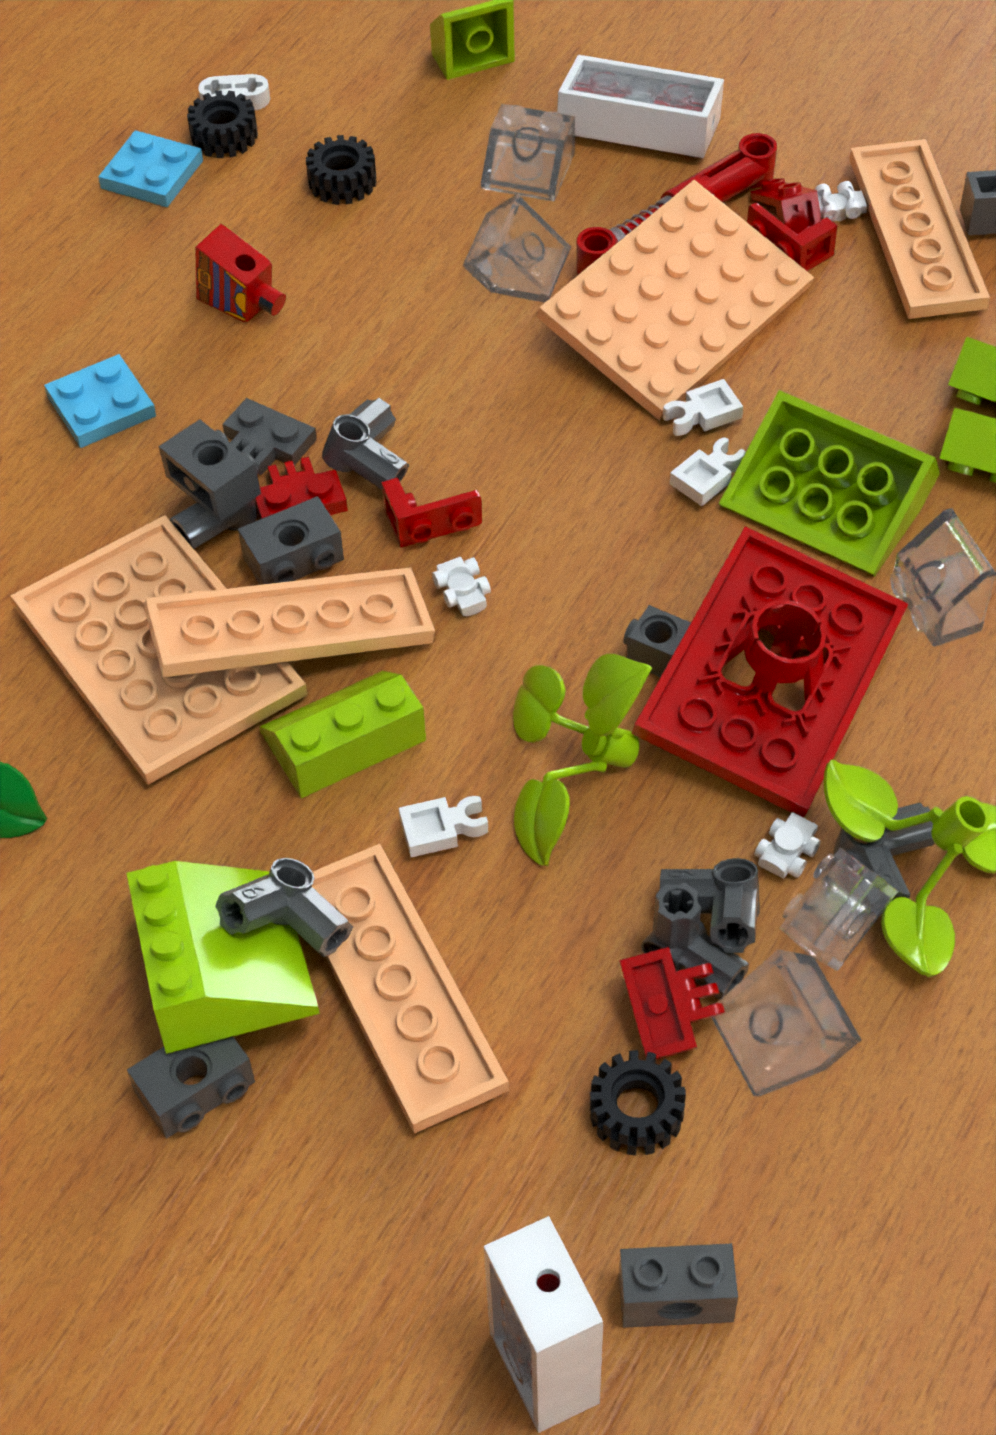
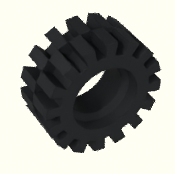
[187,90,258,158]
[306,135,377,205]
[590,1050,686,1156]

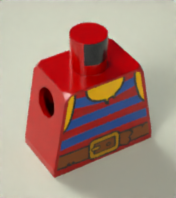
[195,224,286,322]

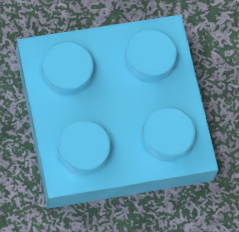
[98,130,203,208]
[44,354,156,448]

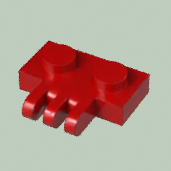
[254,456,348,519]
[619,947,725,1060]

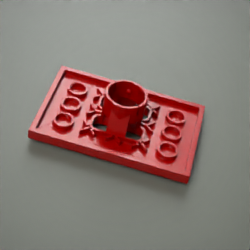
[631,526,908,818]

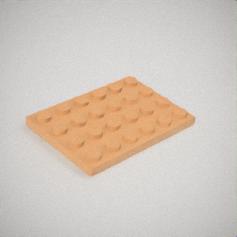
[536,180,814,421]
[11,515,308,785]

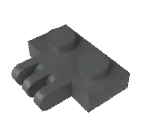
[222,398,317,475]

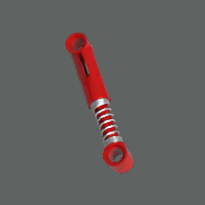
[576,133,777,275]

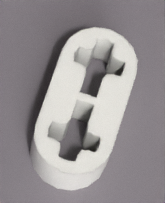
[198,74,270,110]

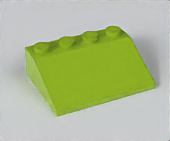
[719,390,940,577]
[126,861,320,1054]

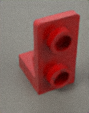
[750,178,822,234]
[747,202,838,271]
[381,478,482,548]

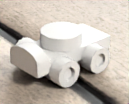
[815,181,867,221]
[432,557,491,616]
[754,812,821,879]

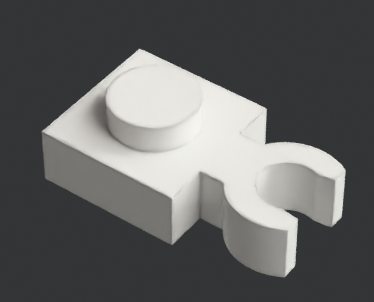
[663,379,743,436]
[670,437,746,506]
[399,796,488,857]

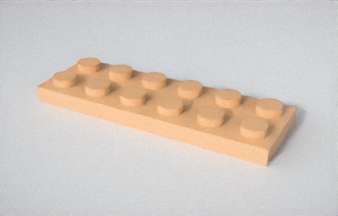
[849,139,990,319]
[145,567,435,677]
[312,844,509,1134]

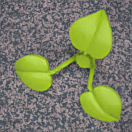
[513,654,652,866]
[824,759,996,977]

